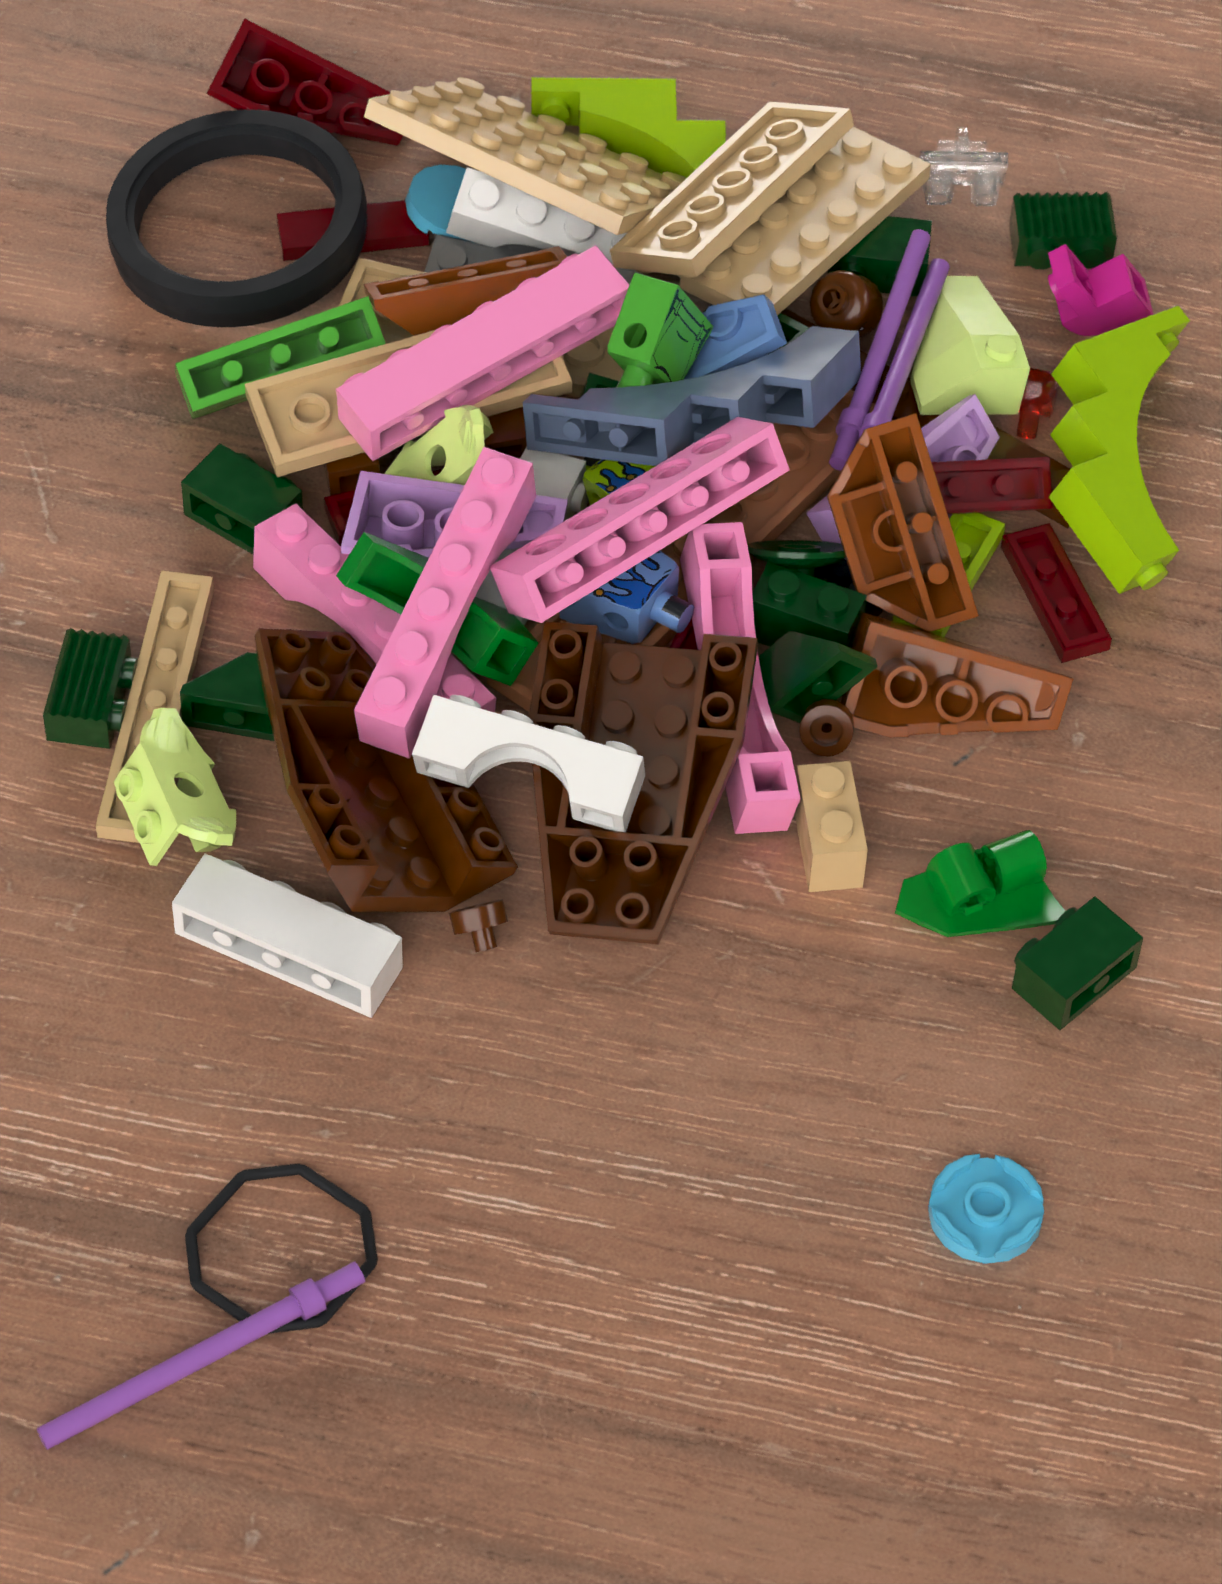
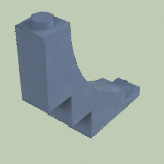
[523,326,861,466]

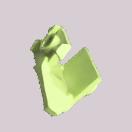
[384,405,493,485]
[113,708,236,866]

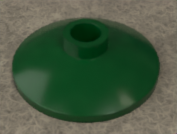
[747,540,846,577]

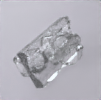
[919,127,1008,206]

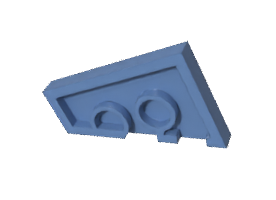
[684,294,787,380]

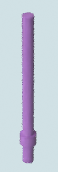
[829,229,931,471]
[859,258,950,438]
[36,1261,365,1450]

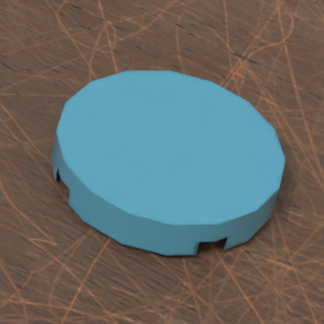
[405,164,478,244]
[928,1154,1044,1264]

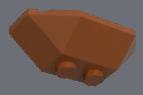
[364,246,567,336]
[827,413,979,632]

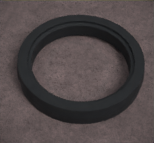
[106,110,367,327]

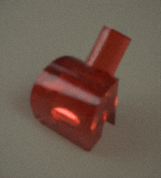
[1016,368,1059,439]

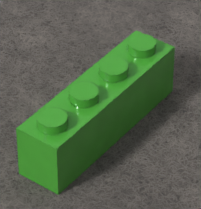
[175,296,386,420]

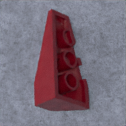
[207,18,403,146]

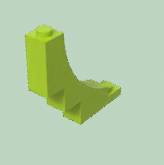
[531,77,726,178]
[1049,305,1190,594]

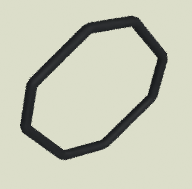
[185,1163,378,1334]

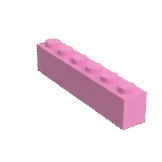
[336,245,629,461]

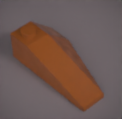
[841,612,1073,738]

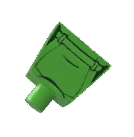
[607,273,714,388]

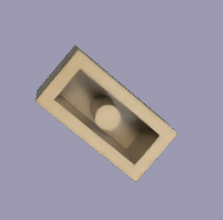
[794,761,868,892]

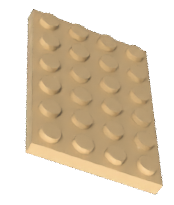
[364,77,686,235]

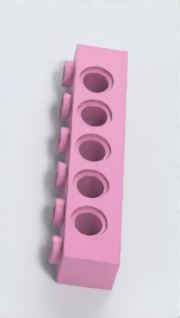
[490,417,790,623]

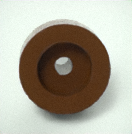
[799,699,854,757]
[449,899,508,952]

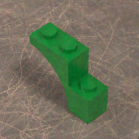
[336,532,539,686]

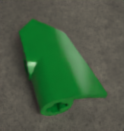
[895,830,1066,937]

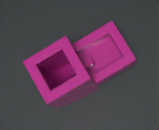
[1048,244,1154,336]

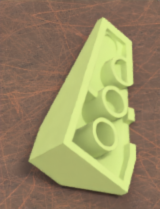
[910,276,1030,415]

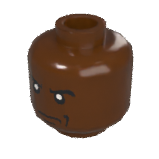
[810,270,883,338]

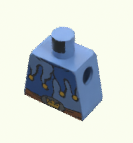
[560,550,694,644]

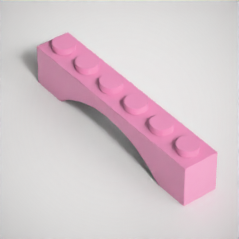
[354,447,536,759]
[253,504,496,712]
[680,522,800,834]

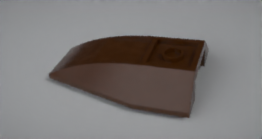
[529,621,758,945]
[255,628,518,912]

